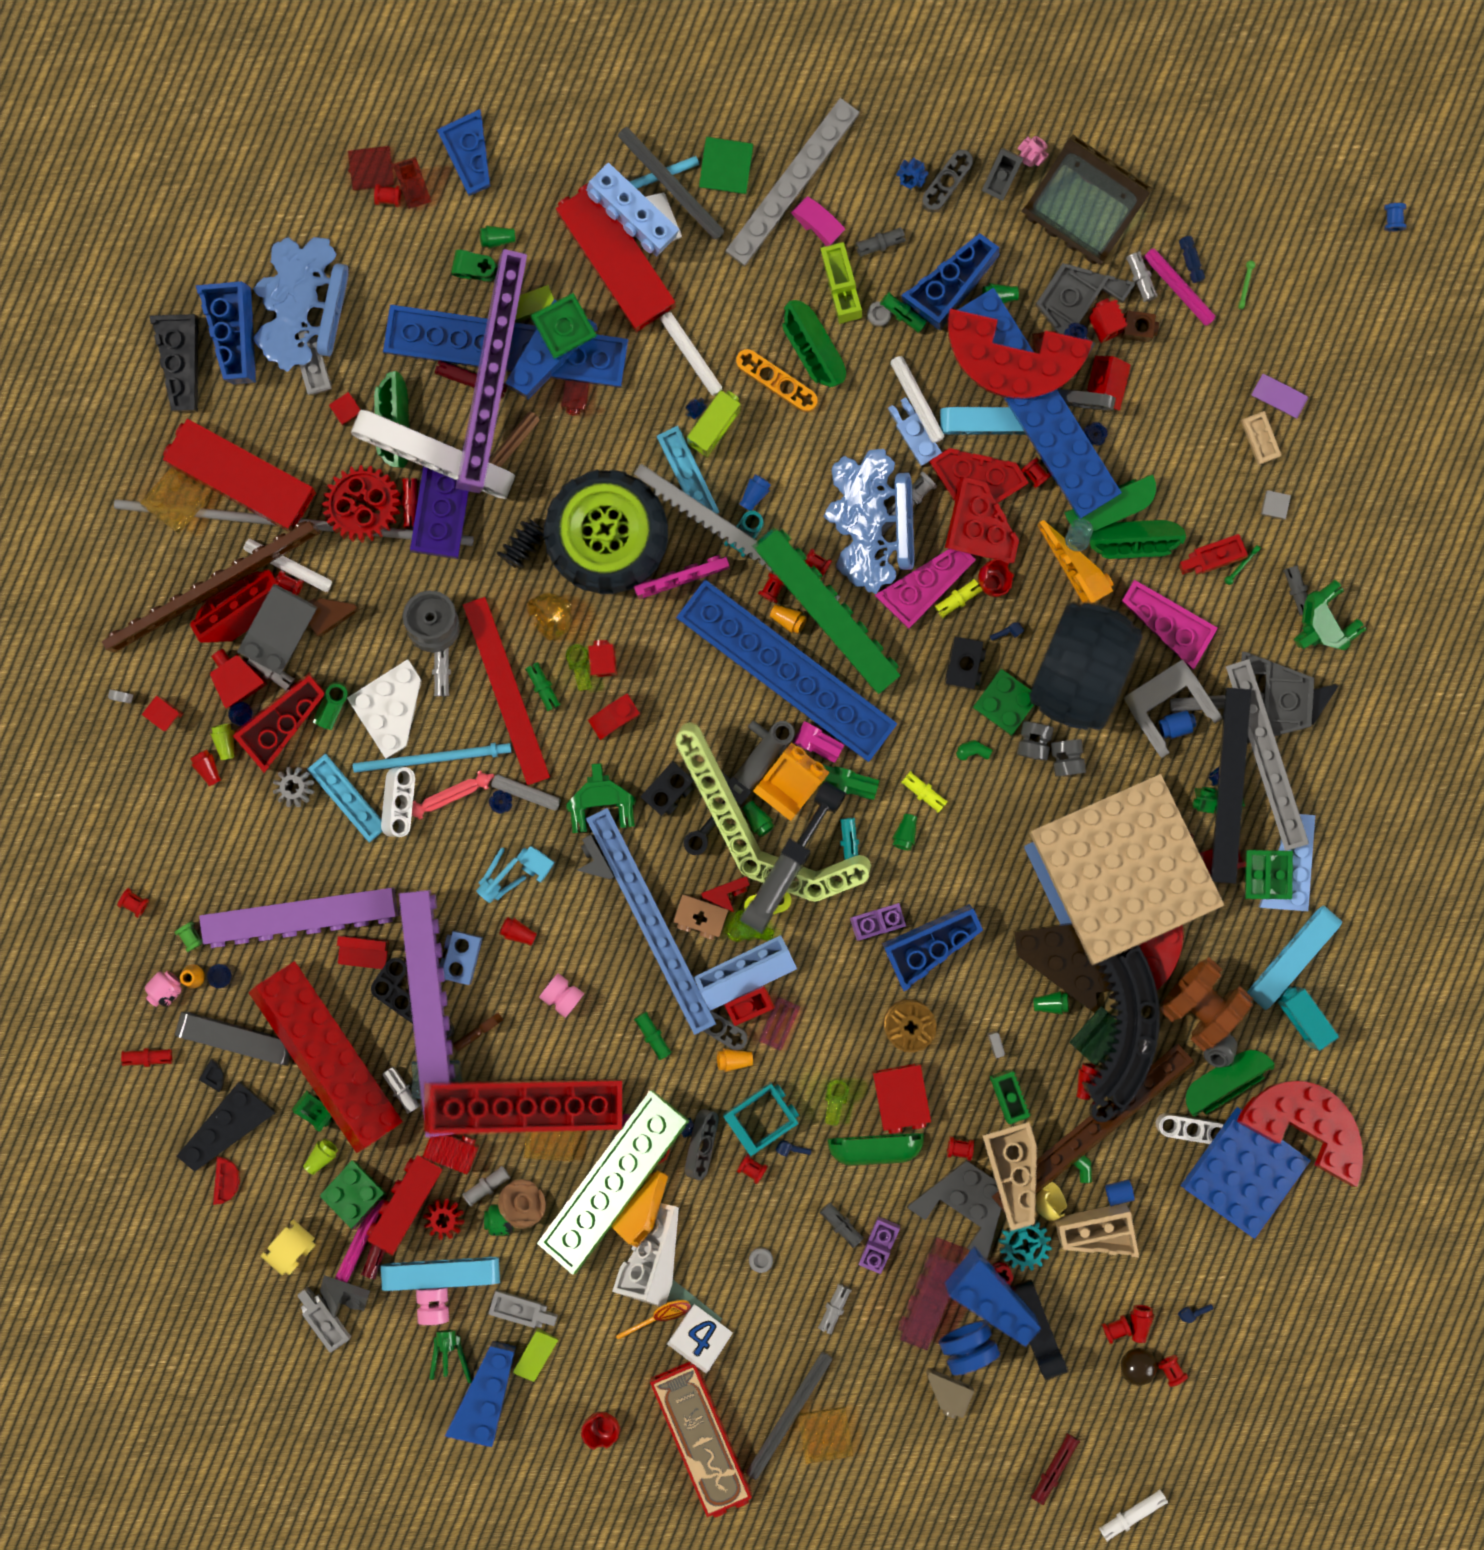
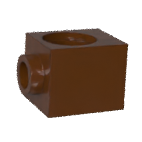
[1121,310,1159,342]

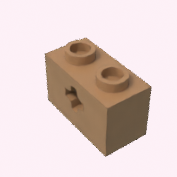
[673,894,728,940]

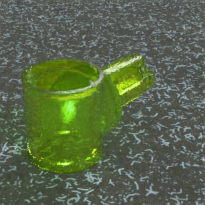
[566,644,592,691]
[725,910,774,942]
[825,1078,849,1126]

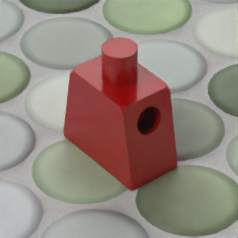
[210,649,268,710]

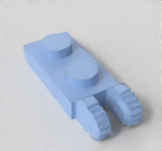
[888,397,942,466]

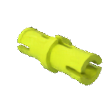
[934,579,983,618]
[901,771,948,813]

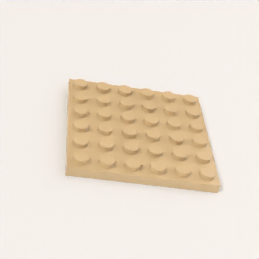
[1029,774,1224,965]

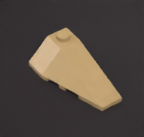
[983,1122,1037,1231]

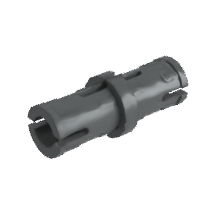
[855,227,906,257]
[1283,565,1309,615]
[819,1202,864,1248]

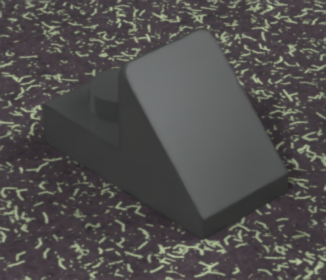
[982,148,1023,201]
[577,835,615,879]
[320,1275,370,1318]

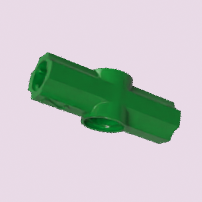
[820,764,879,800]

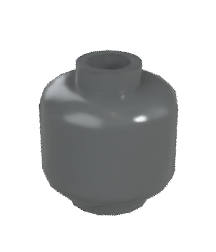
[1203,1034,1238,1067]

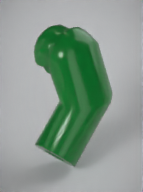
[956,740,993,761]
[1074,1155,1092,1183]

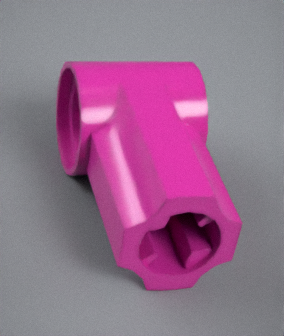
[793,721,844,763]

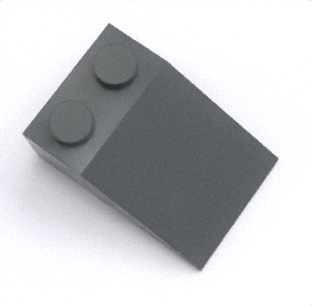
[237,584,317,675]

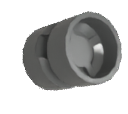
[1016,721,1054,761]
[1051,739,1086,777]

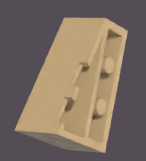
[1055,1203,1139,1258]

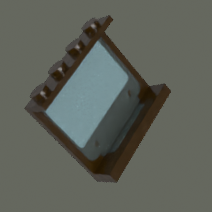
[1021,134,1153,265]

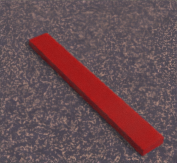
[463,597,551,786]

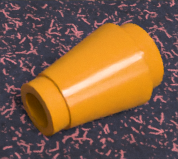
[770,604,807,634]
[180,964,205,988]
[717,1048,753,1072]

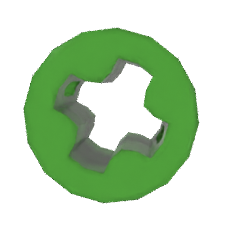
[174,921,203,953]

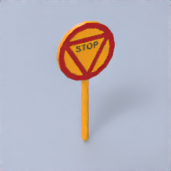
[616,1300,691,1339]

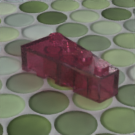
[898,1237,963,1350]

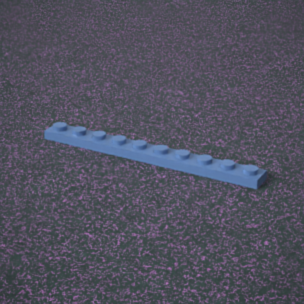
[586,808,716,1035]

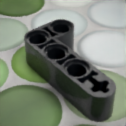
[371,957,454,1039]
[1010,1279,1068,1381]

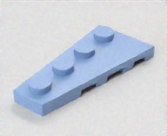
[1259,814,1315,911]

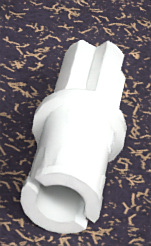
[383,1067,420,1114]

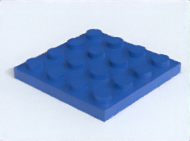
[1180,1107,1311,1239]

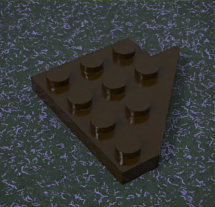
[1013,923,1111,1013]

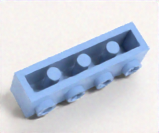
[586,162,679,257]
[694,935,797,1011]

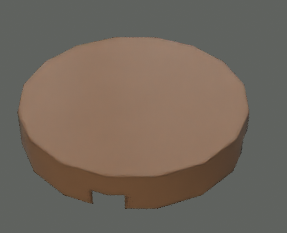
[498,1179,546,1229]

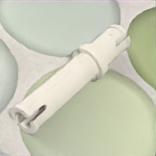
[1099,1489,1168,1542]

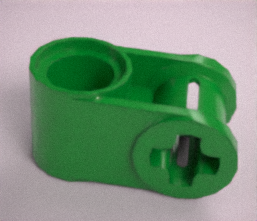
[451,250,498,282]

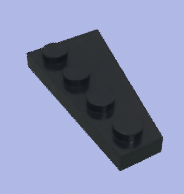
[149,314,198,412]
[177,1081,277,1172]

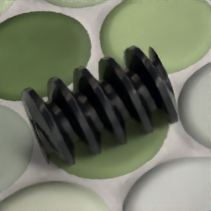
[497,516,544,569]

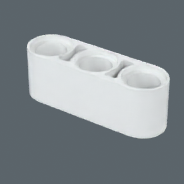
[381,767,415,837]
[1156,1113,1223,1144]

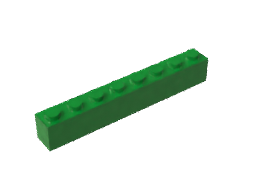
[752,527,901,694]

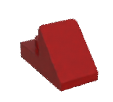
[701,876,750,912]
[724,986,775,1026]

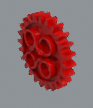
[322,465,401,543]

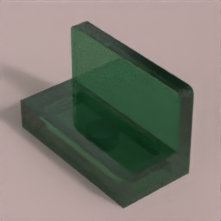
[1069,1006,1117,1066]

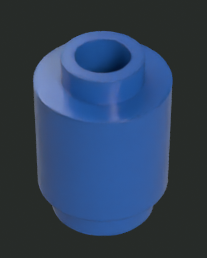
[1159,710,1196,739]

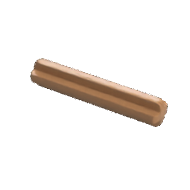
[489,411,540,468]

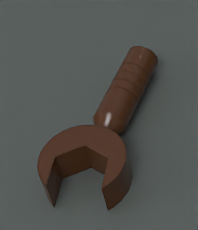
[453,1012,503,1051]

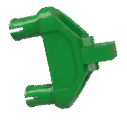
[1293,580,1366,651]
[566,763,636,833]

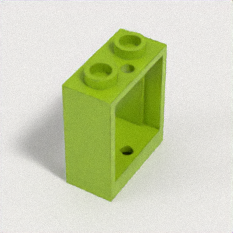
[687,390,741,458]

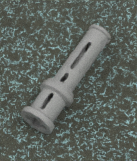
[882,472,937,535]

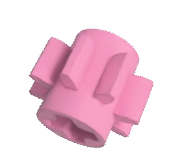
[1018,136,1049,167]

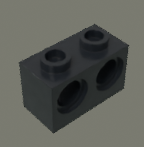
[640,761,695,816]

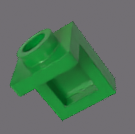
[292,1090,332,1132]

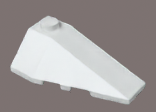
[612,1203,679,1307]

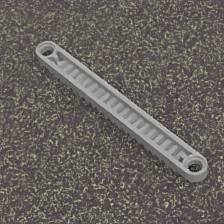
[634,464,840,601]

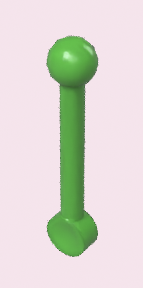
[1238,260,1255,310]

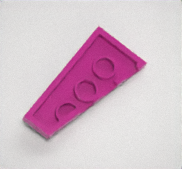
[874,549,976,629]
[634,555,730,600]
[1121,580,1218,670]

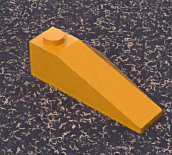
[1037,520,1113,603]

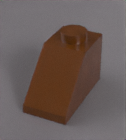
[309,598,360,637]

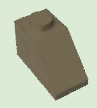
[926,1368,974,1419]

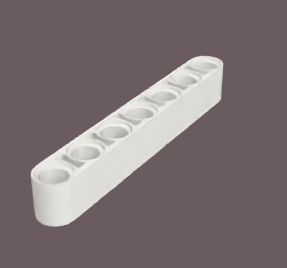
[351,410,515,499]

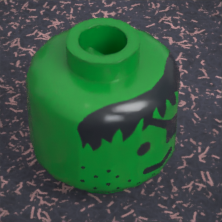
[484,1204,513,1236]

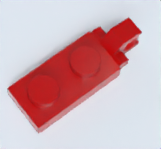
[1179,534,1248,575]

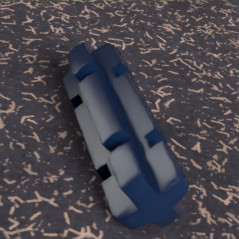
[1179,236,1205,283]

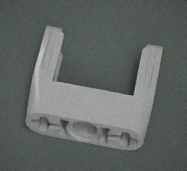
[1124,660,1223,758]

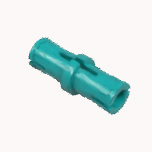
[840,818,860,860]

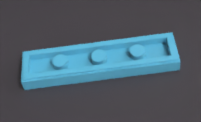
[657,426,720,522]
[307,754,383,843]

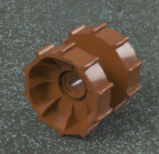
[1159,957,1253,1052]

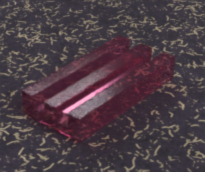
[759,996,800,1051]

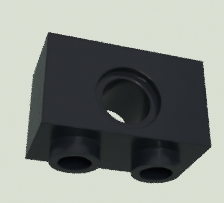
[944,636,986,690]

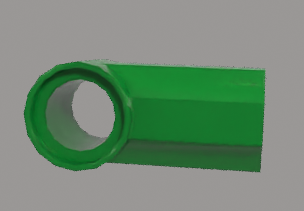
[312,681,347,731]

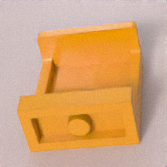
[753,742,830,821]

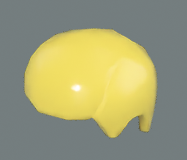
[1035,1182,1067,1221]

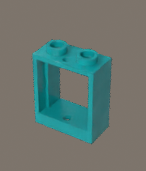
[1276,986,1339,1051]
[723,1082,800,1157]

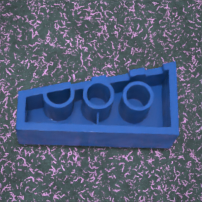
[195,281,256,384]
[505,299,598,400]
[882,904,983,992]
[945,1246,1041,1347]
[445,1341,516,1447]

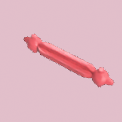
[412,771,494,820]

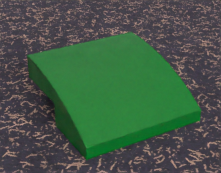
[699,136,754,194]
[1245,850,1293,899]

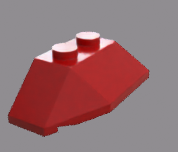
[189,570,279,643]

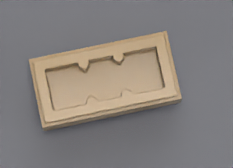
[1241,411,1282,465]

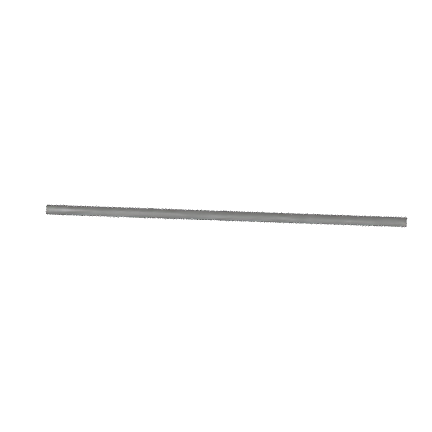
[114,499,474,546]

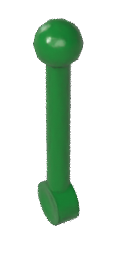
[1224,545,1261,585]

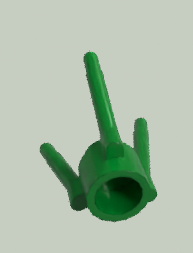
[429,1330,472,1384]

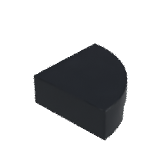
[199,1058,224,1092]

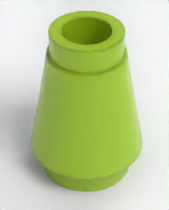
[210,723,235,760]
[303,1139,338,1175]

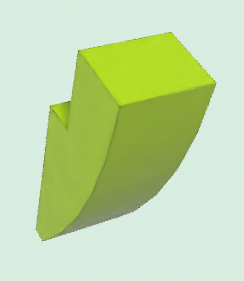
[820,242,862,324]

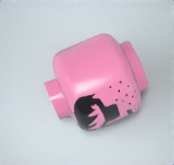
[145,971,181,1007]

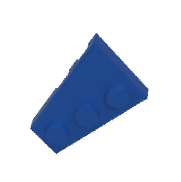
[437,109,490,196]

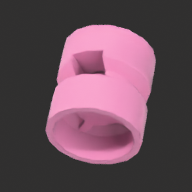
[539,973,585,1018]
[416,1287,449,1325]

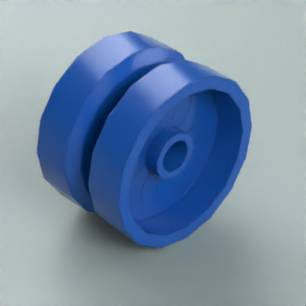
[938,1321,1001,1375]

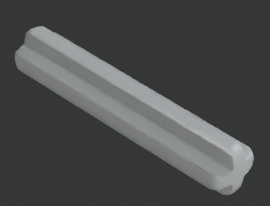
[491,775,561,811]

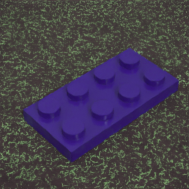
[410,466,469,559]

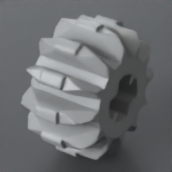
[273,767,314,807]

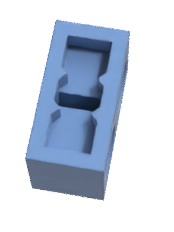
[439,930,483,985]

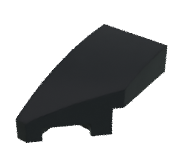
[1312,683,1339,725]

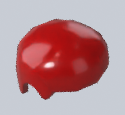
[978,558,1014,598]
[581,1411,620,1450]

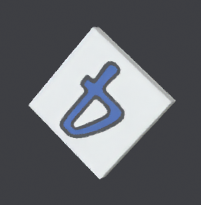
[667,1304,733,1373]

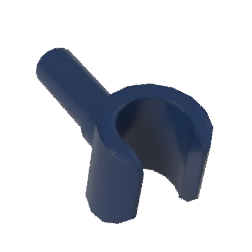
[990,622,1024,641]
[776,1140,811,1157]
[1178,1304,1213,1323]

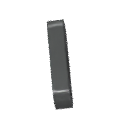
[922,150,973,213]
[1057,389,1116,411]
[685,1008,747,1050]
[685,1109,719,1180]

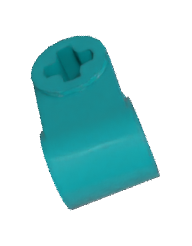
[724,511,764,558]

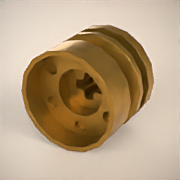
[883,999,937,1053]

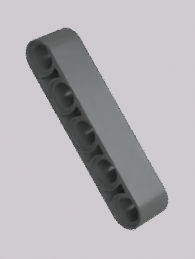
[175,1011,291,1066]

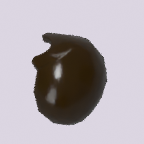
[1121,1348,1157,1386]

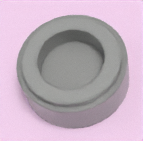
[867,301,891,327]
[108,689,133,704]
[749,1247,773,1273]

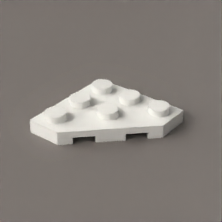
[347,659,422,759]

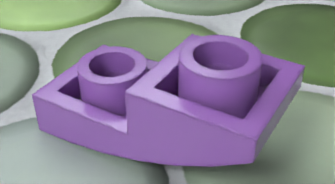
[1251,374,1309,419]
[850,903,906,941]
[859,1216,900,1274]

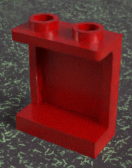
[872,1063,931,1134]

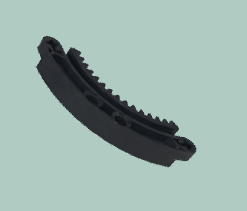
[1082,945,1160,1122]

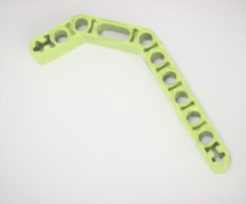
[676,723,871,902]

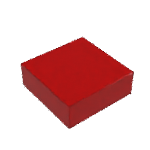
[329,392,361,426]

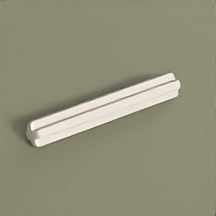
[660,312,722,395]
[890,356,944,443]
[243,539,332,592]

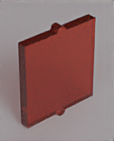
[348,146,395,191]

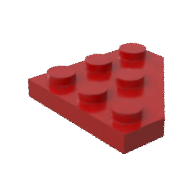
[929,448,1029,503]
[945,477,1019,564]

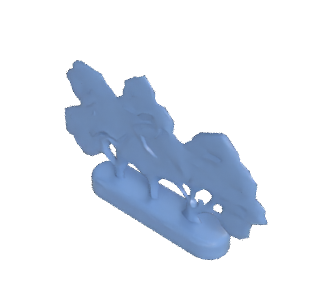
[253,237,348,372]
[823,449,914,594]

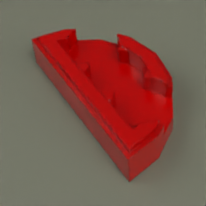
[213,1156,241,1205]

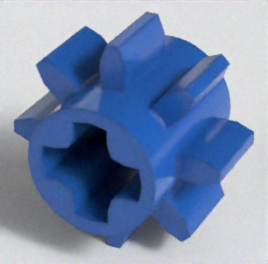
[896,158,928,190]

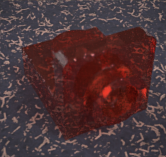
[561,380,590,416]

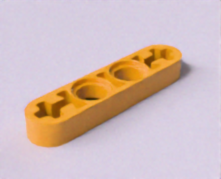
[736,349,817,412]

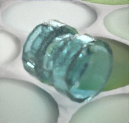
[1065,519,1093,551]

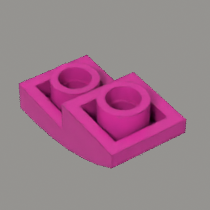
[791,196,845,246]

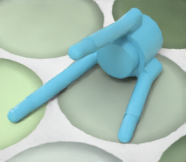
[476,848,526,903]

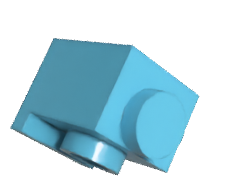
[517,846,556,882]

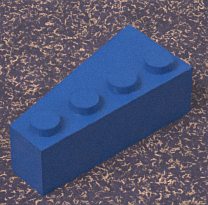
[901,233,999,331]

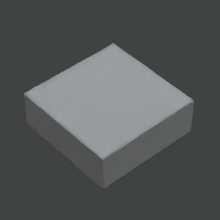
[1261,490,1291,520]
[987,1031,1005,1058]

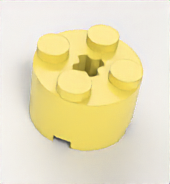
[260,1219,316,1275]

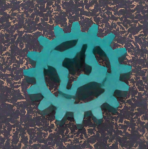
[999,1220,1052,1271]

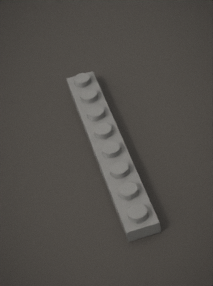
[726,98,859,267]
[1226,659,1309,851]

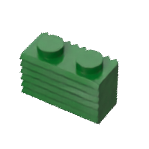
[990,1069,1031,1125]

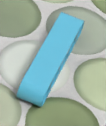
[940,407,1026,435]
[1247,905,1342,1010]
[380,1257,500,1291]

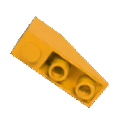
[611,1170,668,1247]

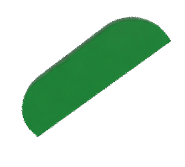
[782,300,846,388]
[374,371,409,468]
[1064,474,1156,532]
[1089,520,1186,559]
[1186,1050,1275,1117]
[827,1133,924,1166]

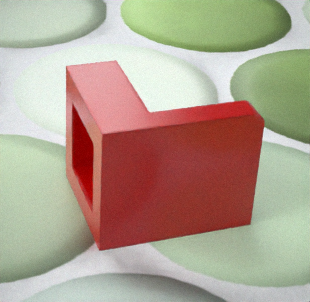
[141,695,184,731]

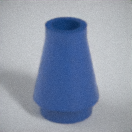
[739,474,771,511]

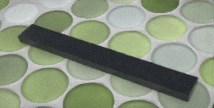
[1211,688,1251,884]

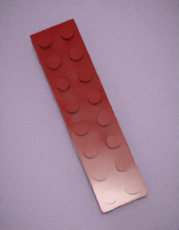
[248,961,403,1153]
[424,1079,622,1134]

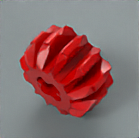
[423,1198,465,1240]

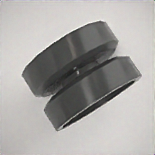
[402,590,460,653]

